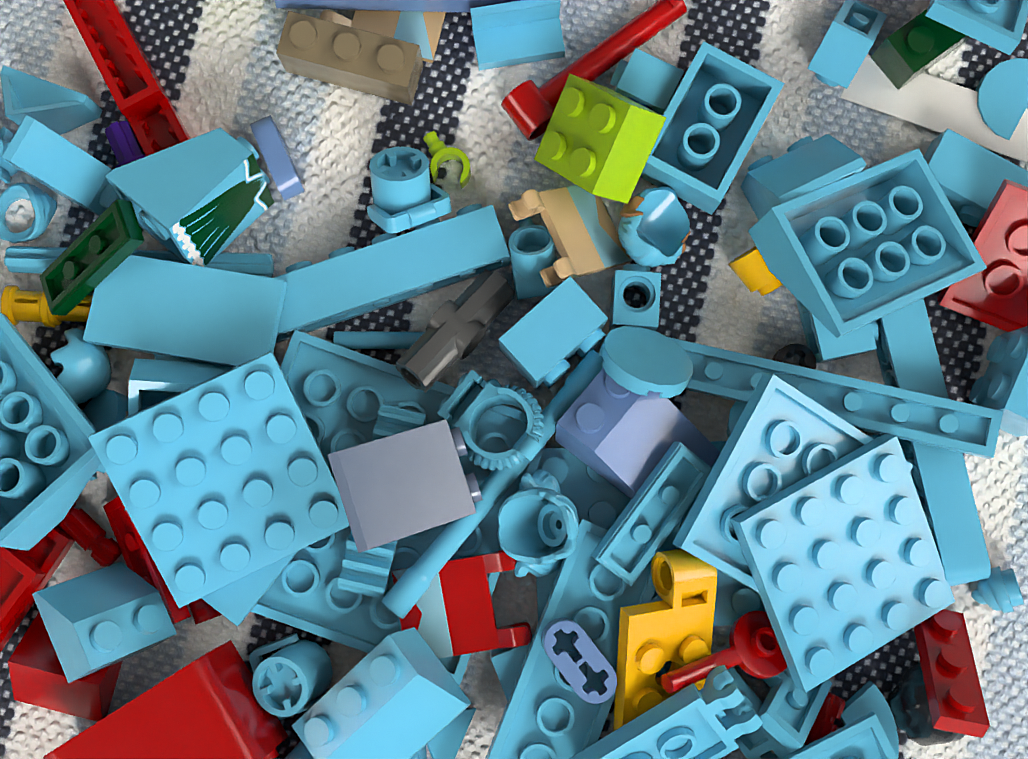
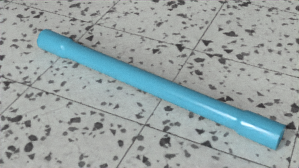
[381,350,604,619]

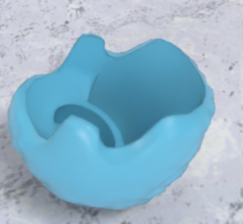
[51,328,112,405]

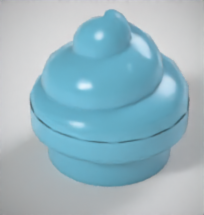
[971,566,1024,613]

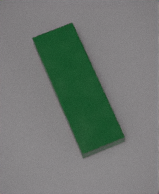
[39,199,145,316]

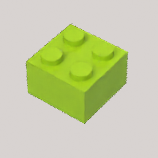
[534,74,667,204]

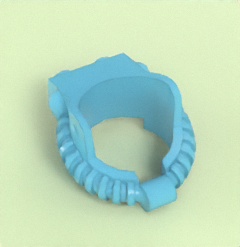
[437,370,544,470]

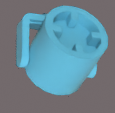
[367,147,452,233]
[249,633,333,720]

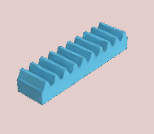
[337,404,427,599]

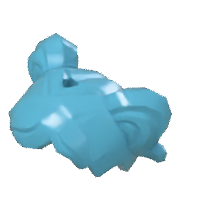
[497,469,579,577]

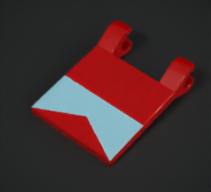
[391,550,532,659]

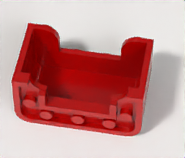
[43,640,288,759]

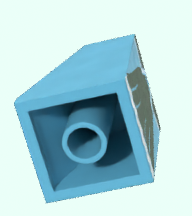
[105,127,274,267]

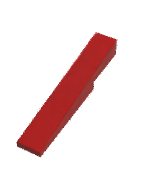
[63,0,191,156]

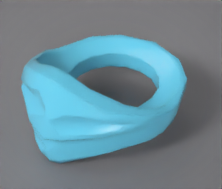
[0,183,57,244]

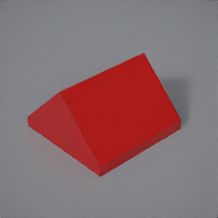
[8,612,123,722]

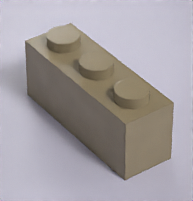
[276,11,424,105]

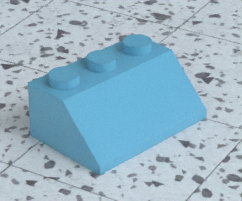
[292,627,472,759]

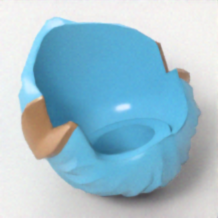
[618,187,690,268]

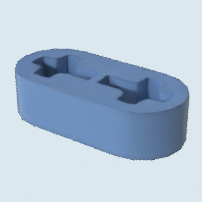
[250,115,305,201]
[541,618,617,704]

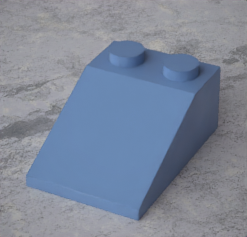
[555,368,721,499]

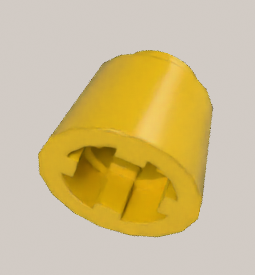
[728,246,783,296]

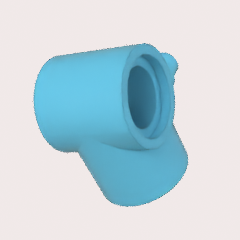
[509,217,560,300]

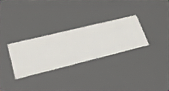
[841,54,1028,163]

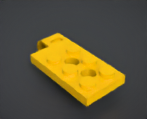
[613,549,717,732]

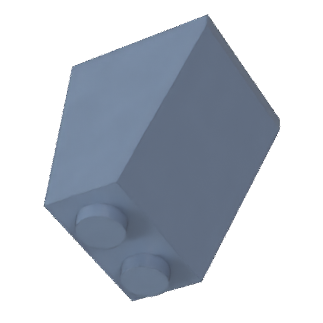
[327,419,483,553]

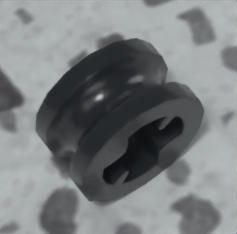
[772,343,816,369]

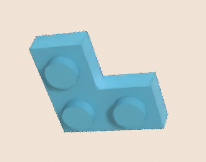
[757,666,832,753]

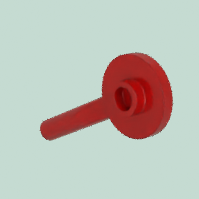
[661,611,787,694]

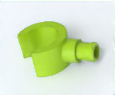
[423,131,471,189]

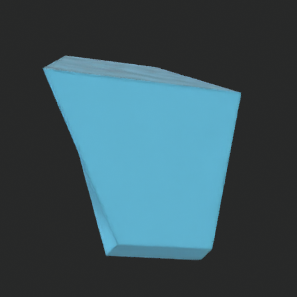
[0,65,103,135]

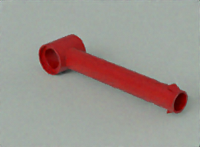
[501,0,687,141]

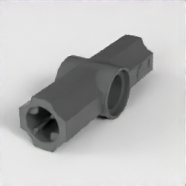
[396,269,515,393]

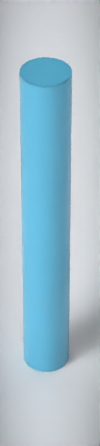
[333,331,425,349]

